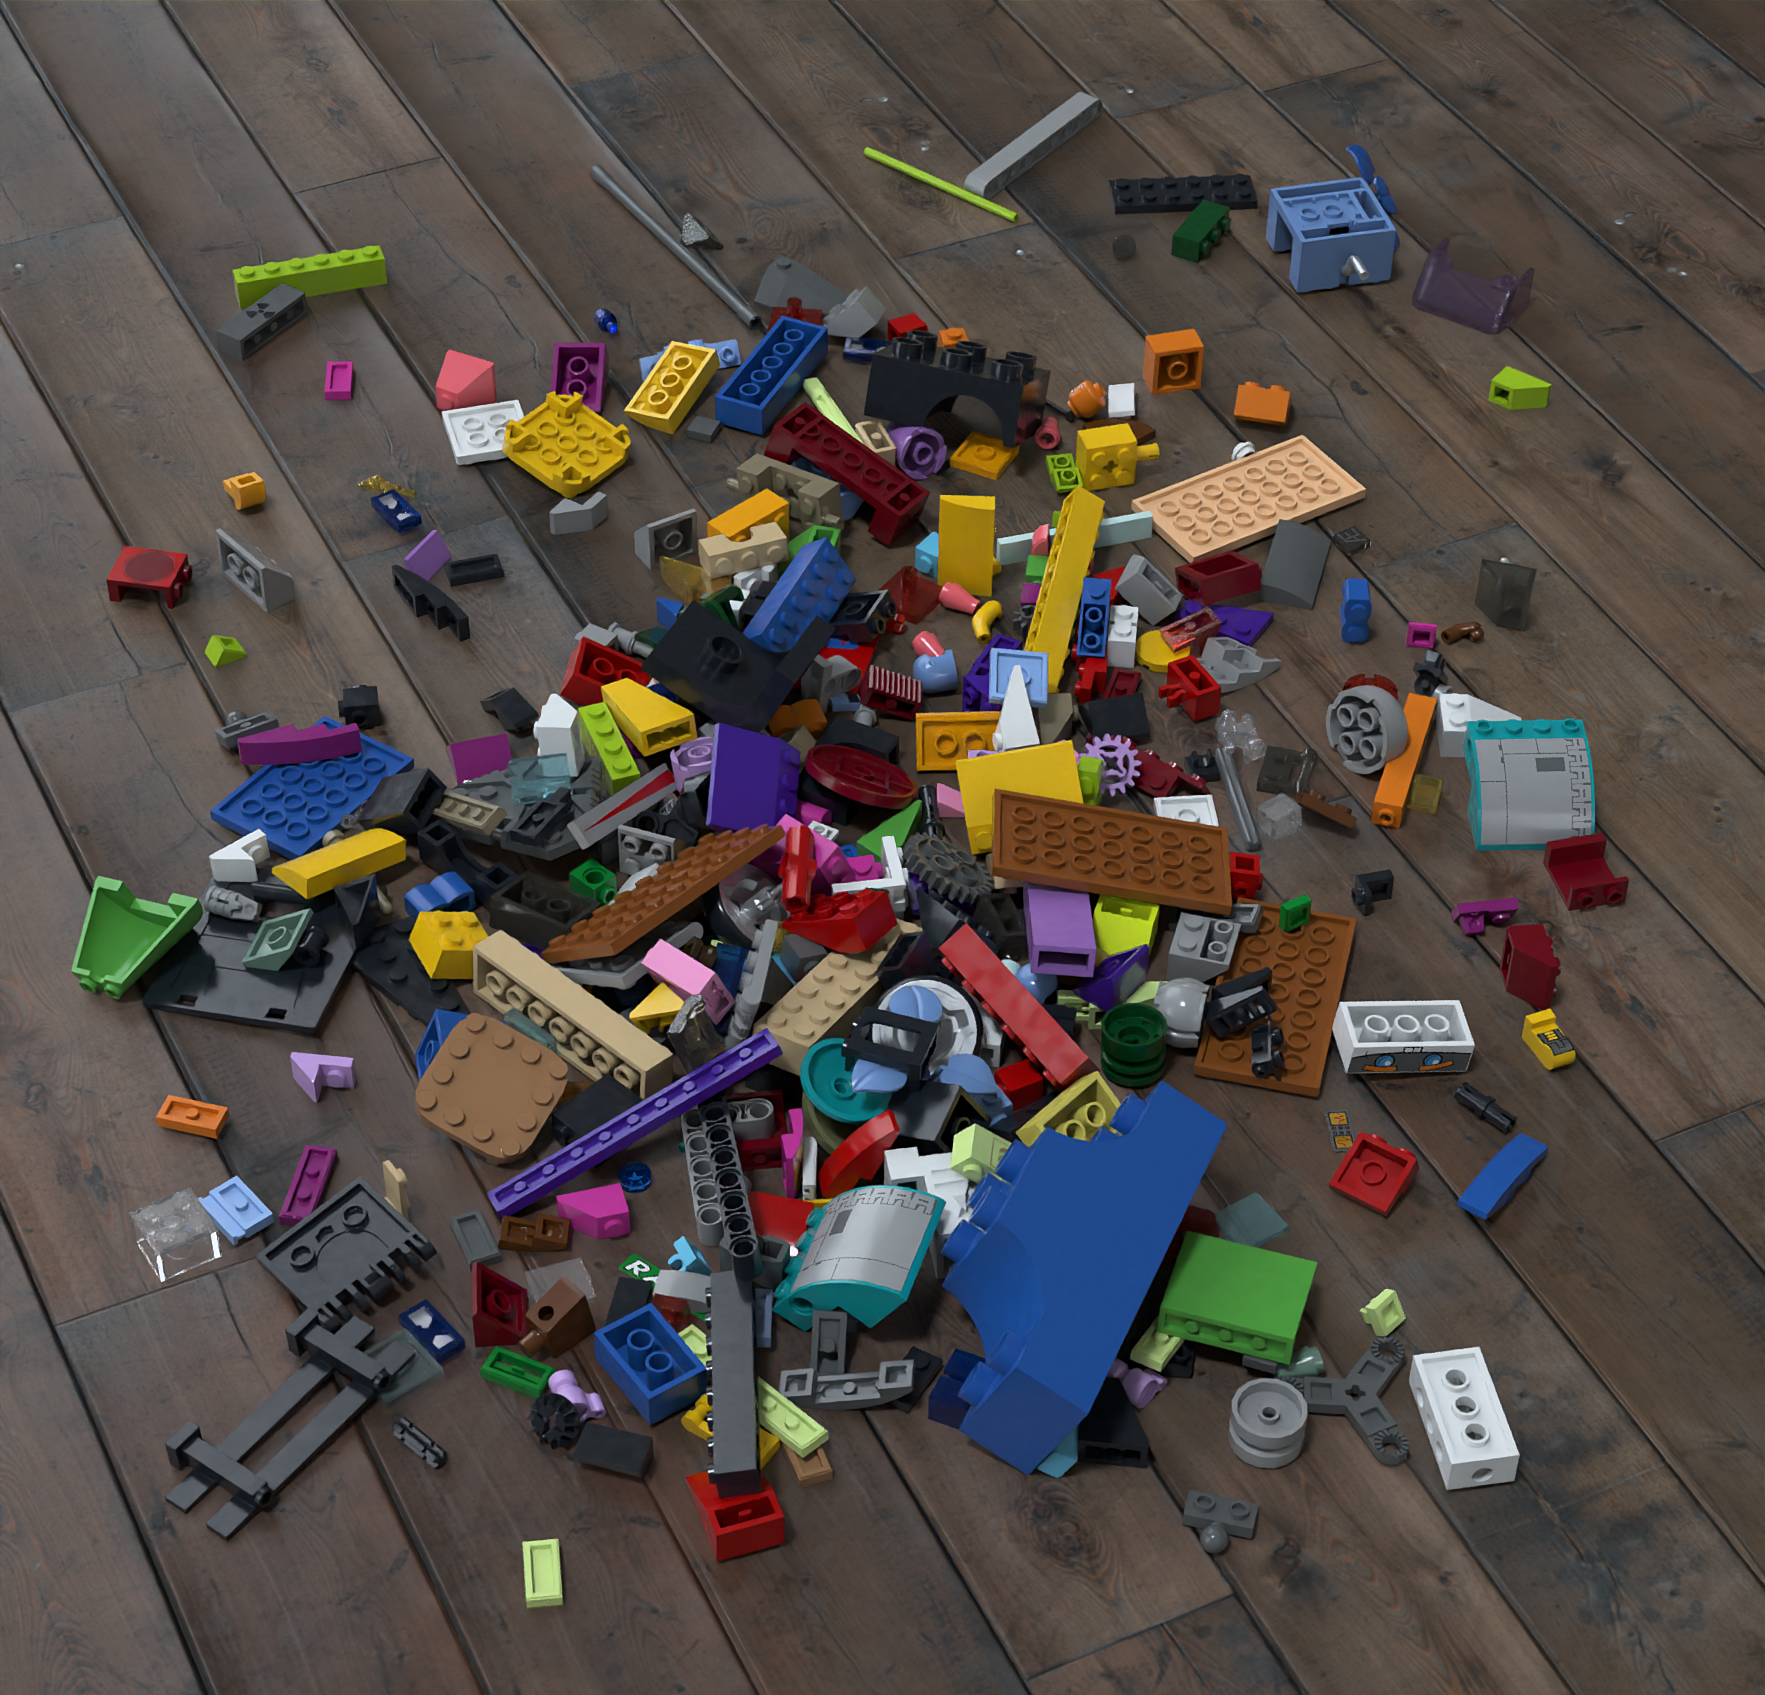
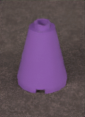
[885,422,947,479]

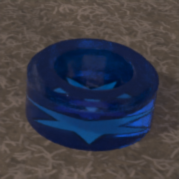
[619,1162,652,1194]

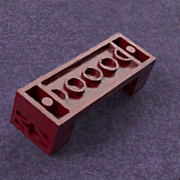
[764,402,930,547]

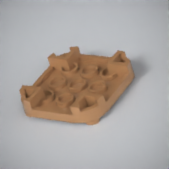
[414,1013,568,1167]

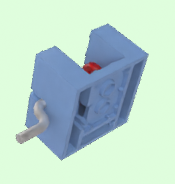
[1266,177,1396,292]

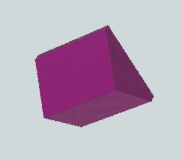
[446,733,513,785]

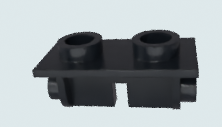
[1251,1015,1285,1082]

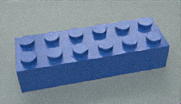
[715,316,828,435]
[742,537,857,652]

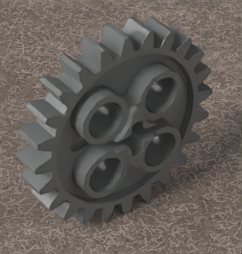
[902,832,994,905]

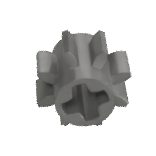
[1012,605,1035,639]

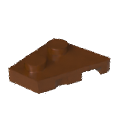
[1293,790,1357,829]

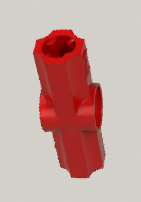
[778,825,817,913]

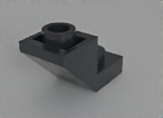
[480,687,539,732]

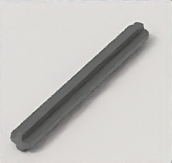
[1214,746,1261,851]

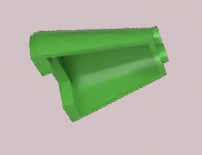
[71,876,203,999]

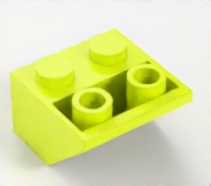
[1092,894,1160,955]

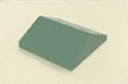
[242,908,314,971]

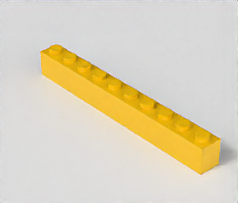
[1024,485,1105,708]

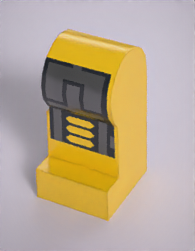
[1522,1009,1575,1070]

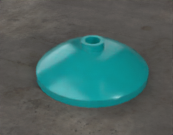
[800,1038,892,1124]

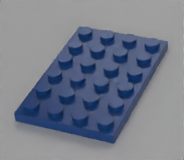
[210,716,414,860]

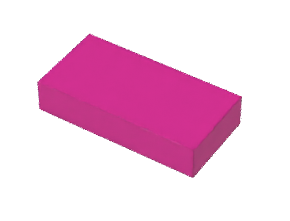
[325,361,354,400]

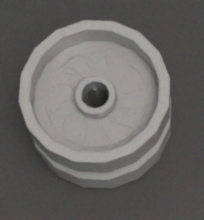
[1228,1378,1308,1469]

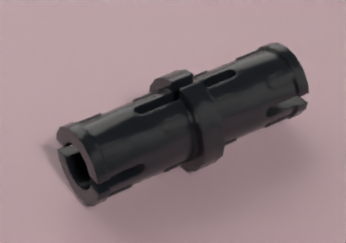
[1454,1082,1518,1134]

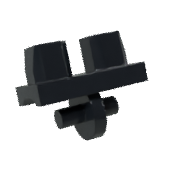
[1413,650,1448,697]

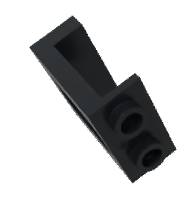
[841,1006,939,1089]

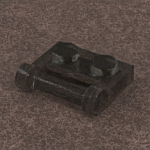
[1256,745,1319,798]
[666,994,726,1074]

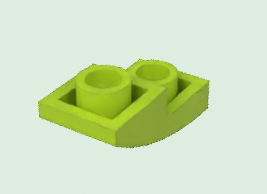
[1045,453,1083,493]

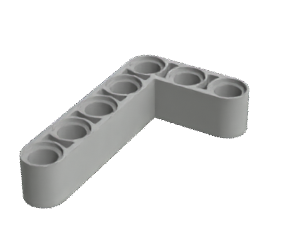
[681,1099,775,1247]

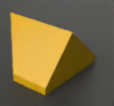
[629,982,701,1034]

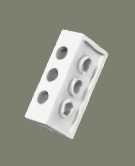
[1409,1347,1520,1490]

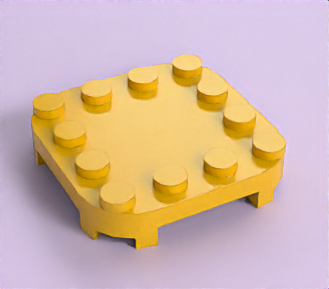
[502,391,631,498]

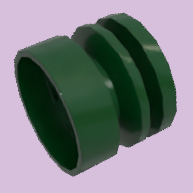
[1100,1003,1167,1086]

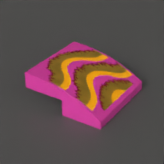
[781,1108,804,1199]

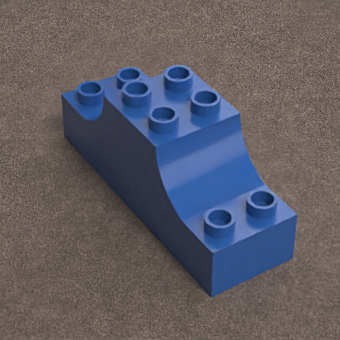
[941,1080,1228,1475]

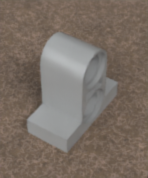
[800,655,862,713]

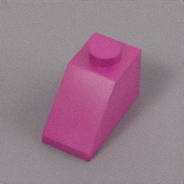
[556,1183,630,1240]

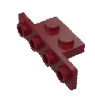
[1111,735,1211,798]

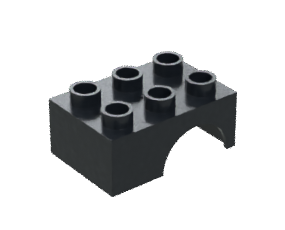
[863,330,1051,448]

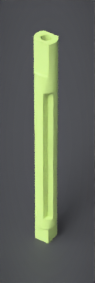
[802,377,863,443]

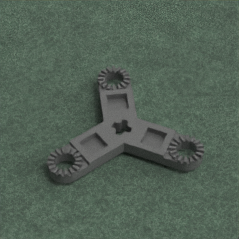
[1275,1336,1409,1465]

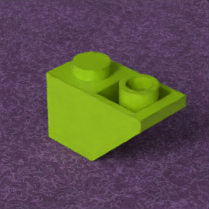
[1488,366,1552,410]

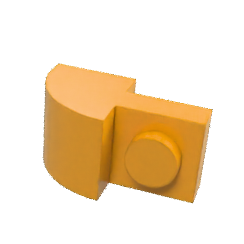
[223,472,266,510]

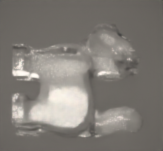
[1215,710,1267,765]

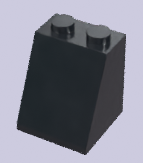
[885,1080,992,1156]

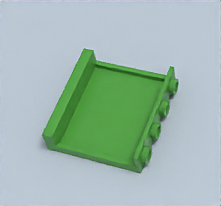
[1156,1231,1318,1365]

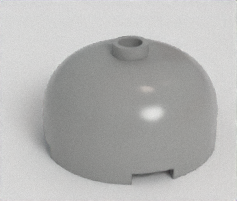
[1326,685,1408,774]

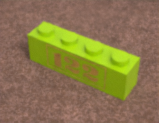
[578,702,640,797]

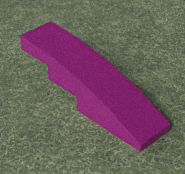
[237,723,362,765]

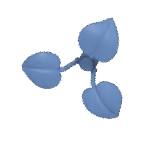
[852,985,997,1095]

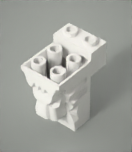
[884,1147,978,1279]

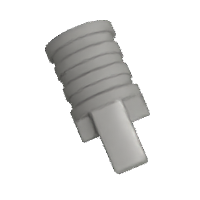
[204,886,262,922]

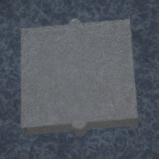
[525,1257,596,1303]

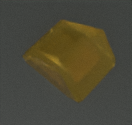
[1407,774,1443,814]

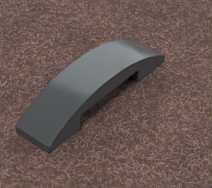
[778,1359,915,1410]

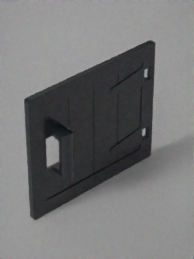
[142,868,388,1033]

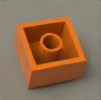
[1143,329,1204,395]

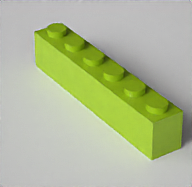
[233,245,387,308]

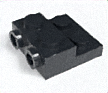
[829,590,897,643]

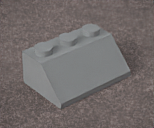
[215,528,295,613]

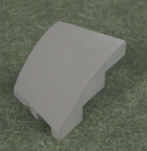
[1196,637,1282,693]

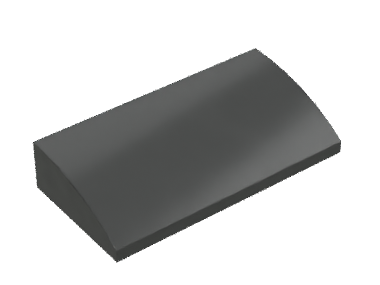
[1258,519,1331,610]

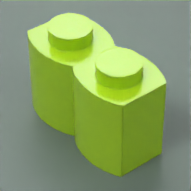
[1077,756,1105,806]

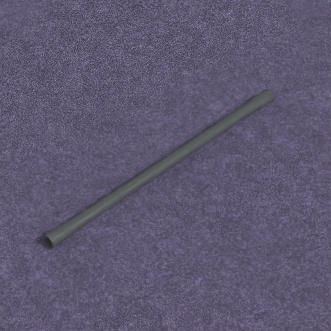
[590,165,762,330]

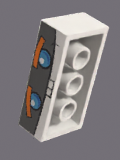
[1332,1000,1475,1073]

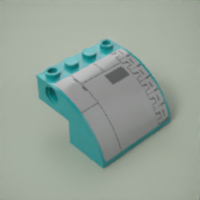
[1463,718,1595,851]
[772,1185,946,1332]

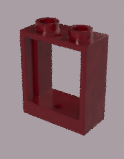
[1175,551,1262,606]

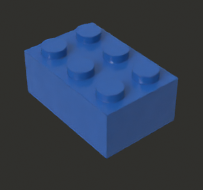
[594,1303,708,1425]

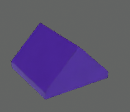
[1072,944,1149,1012]

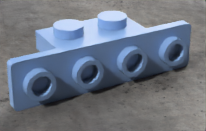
[639,339,741,382]

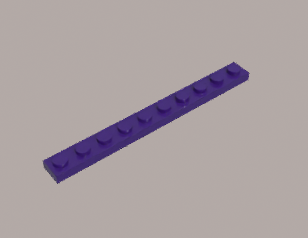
[487,1028,783,1220]

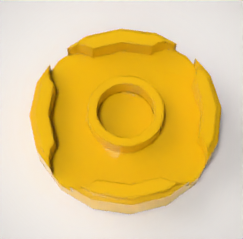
[1135,630,1190,673]

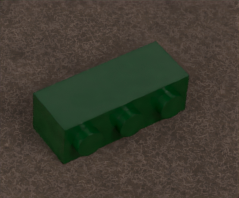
[1171,200,1231,263]

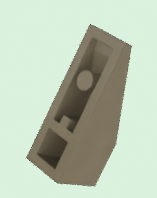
[1036,693,1078,745]

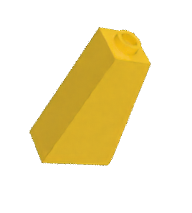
[601,678,698,757]

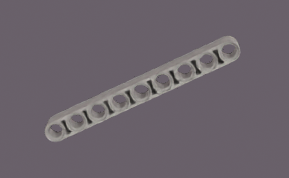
[964,92,1103,200]

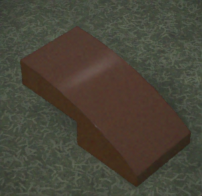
[498,1213,570,1252]

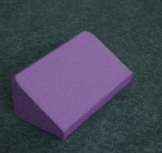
[404,530,451,581]

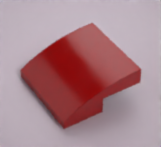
[748,1191,814,1260]

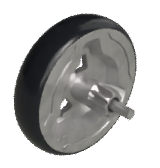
[701,863,792,961]
[867,975,984,1081]

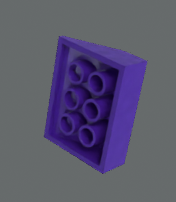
[706,723,801,834]

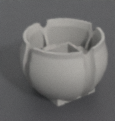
[1153,978,1210,1049]

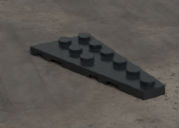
[350,915,471,1026]

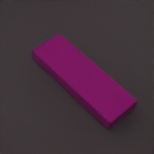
[279,1145,338,1226]

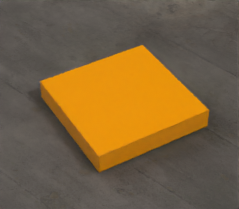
[949,431,1019,481]

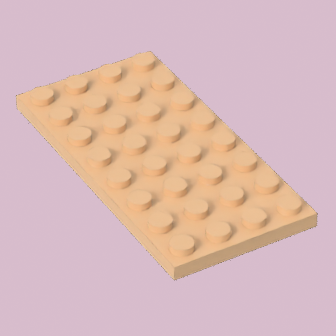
[1131,435,1366,563]

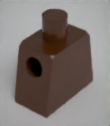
[517,1276,596,1358]

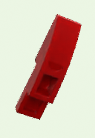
[1071,626,1108,705]

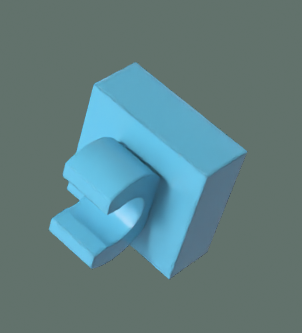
[668,1236,713,1276]

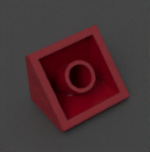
[472,1261,528,1347]

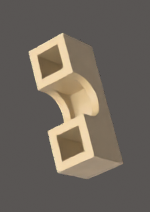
[698,522,788,579]

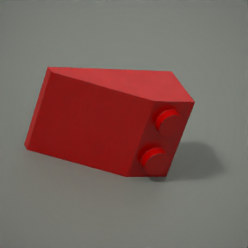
[560,636,651,706]

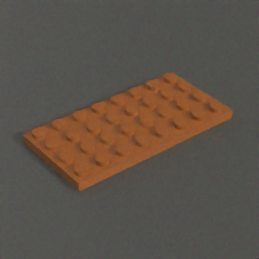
[991,789,1232,915]
[540,824,786,964]
[1194,897,1357,1097]

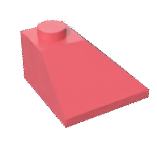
[435,349,497,411]

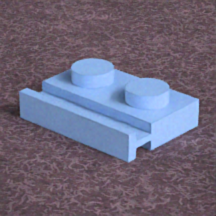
[197,1176,274,1246]

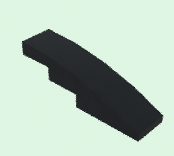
[392,565,470,642]

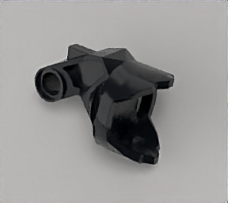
[633,770,719,847]

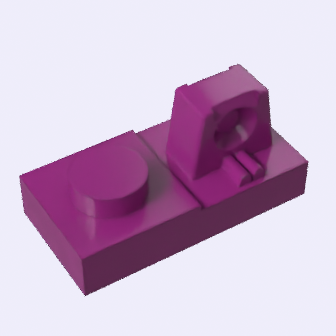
[1451,897,1519,936]

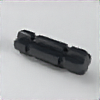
[392,1417,448,1469]

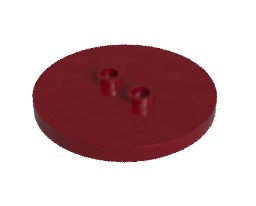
[804,744,918,809]

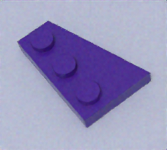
[1174,600,1274,647]

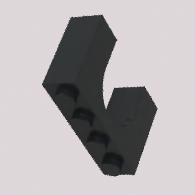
[797,715,899,826]

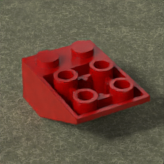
[781,889,898,953]
[685,1471,785,1562]

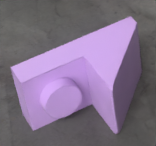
[290,1052,357,1103]

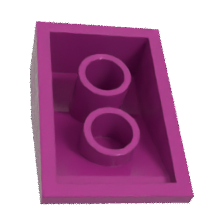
[551,343,609,414]

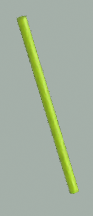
[864,147,1019,223]

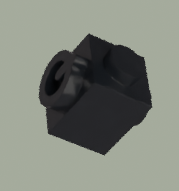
[338,685,381,728]

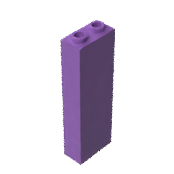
[1023,881,1096,977]

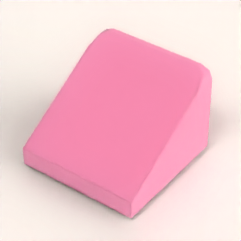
[937,783,965,818]

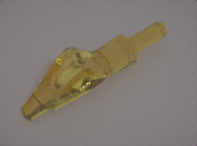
[358,475,417,497]

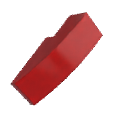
[816,1110,900,1198]

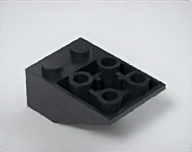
[916,887,1001,955]

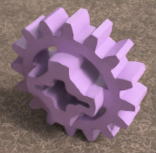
[1078,734,1141,798]

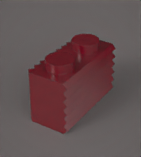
[860,665,922,721]

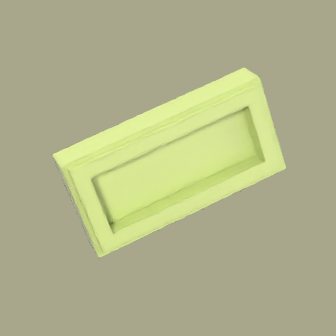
[523,1539,563,1608]

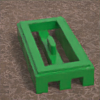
[480,1346,556,1399]

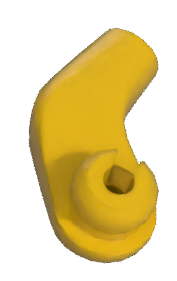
[972,600,1003,644]

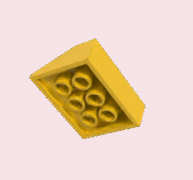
[955,740,1083,855]

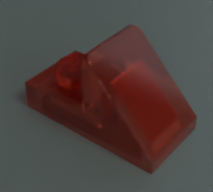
[1160,606,1222,656]

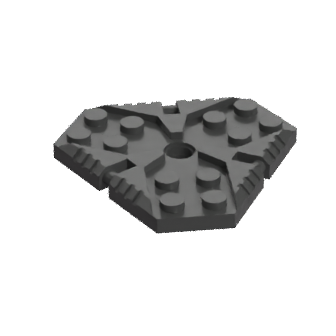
[447,753,602,861]

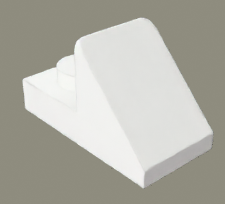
[209,829,270,882]

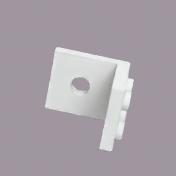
[832,836,909,921]

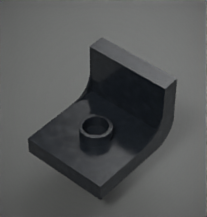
[640,600,835,733]

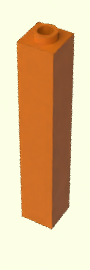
[1371,693,1437,829]

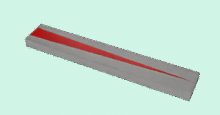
[567,763,677,850]

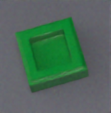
[1278,894,1312,932]

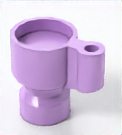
[1106,1358,1168,1409]
[548,1370,606,1423]

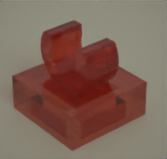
[652,1293,691,1330]

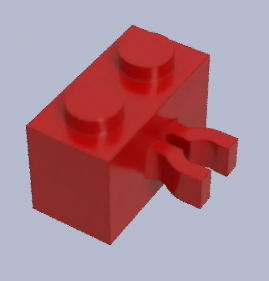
[1158,655,1221,722]

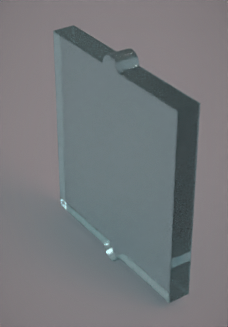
[1210,1192,1289,1247]

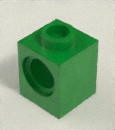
[569,858,617,911]

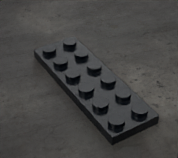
[1108,174,1257,215]

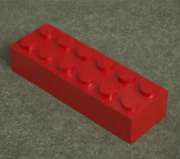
[938,923,1101,1092]

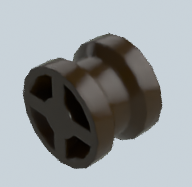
[682,936,718,969]

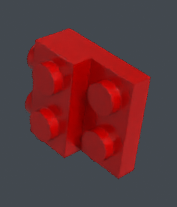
[1329,1131,1419,1217]

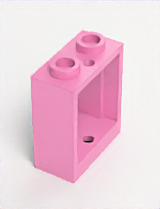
[641,939,736,1025]

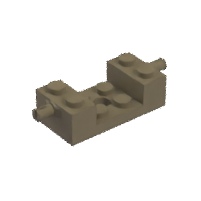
[726,454,844,532]

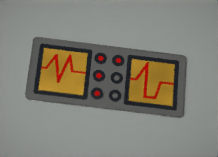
[1325,1109,1355,1152]

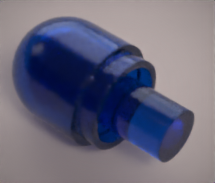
[594,308,618,333]

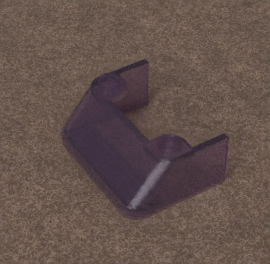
[1412,238,1534,335]

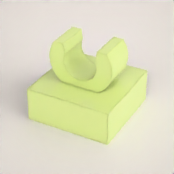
[1360,1289,1406,1337]

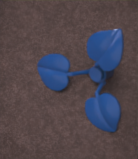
[1345,145,1400,253]

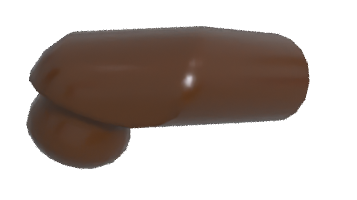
[1441,621,1484,644]

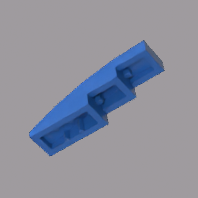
[1457,1133,1549,1220]

